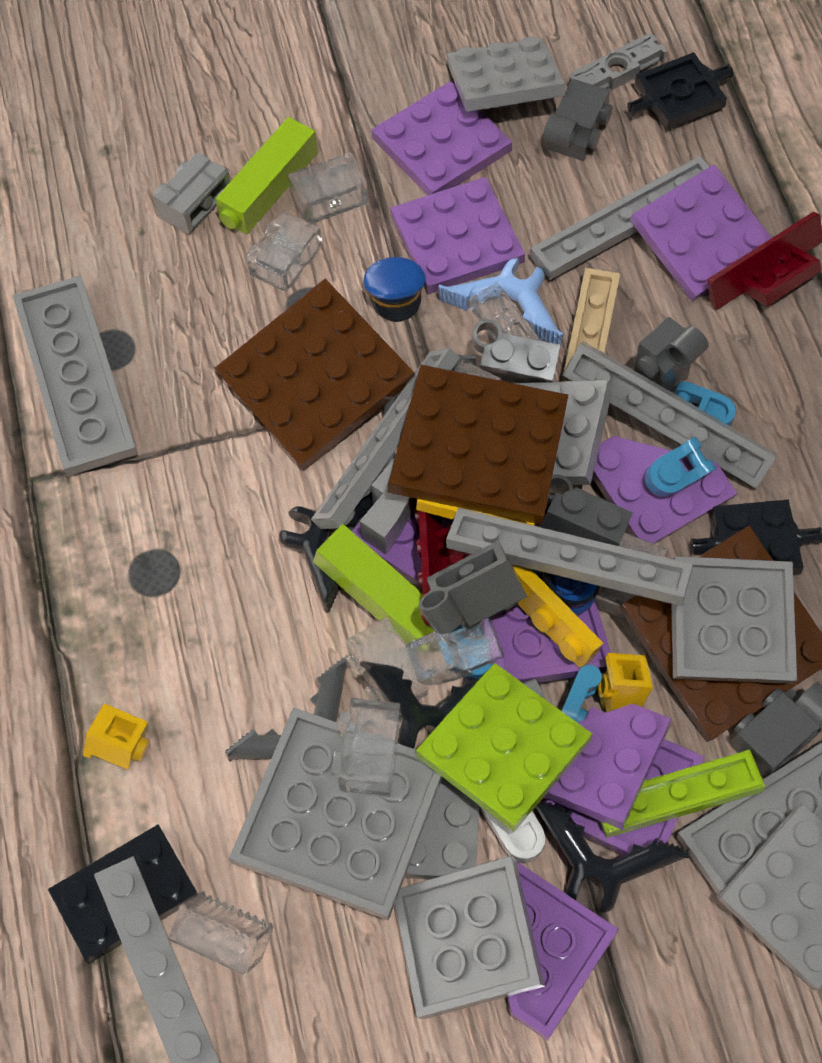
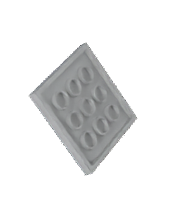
[229,707,443,920]

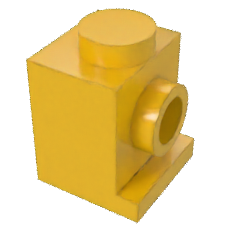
[598,653,653,712]
[83,703,150,770]

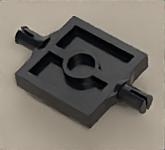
[627,52,734,130]
[690,499,822,575]

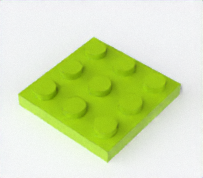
[416,663,593,832]

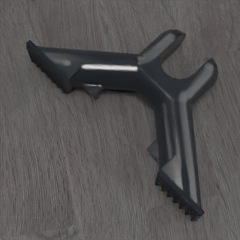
[279,491,374,613]
[360,661,480,749]
[536,800,690,913]

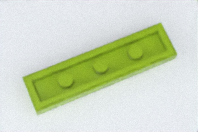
[600,750,766,838]

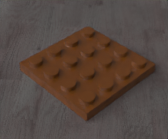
[215,278,415,471]
[387,364,569,525]
[618,526,822,742]

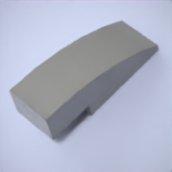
[360,458,417,554]

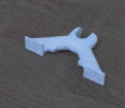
[439,258,563,347]

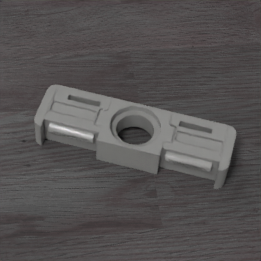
[569,33,666,90]

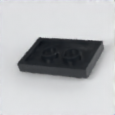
[48,824,200,965]

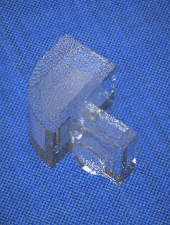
[405,618,505,685]

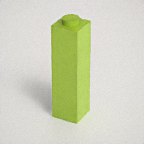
[216,117,318,235]
[313,523,442,654]

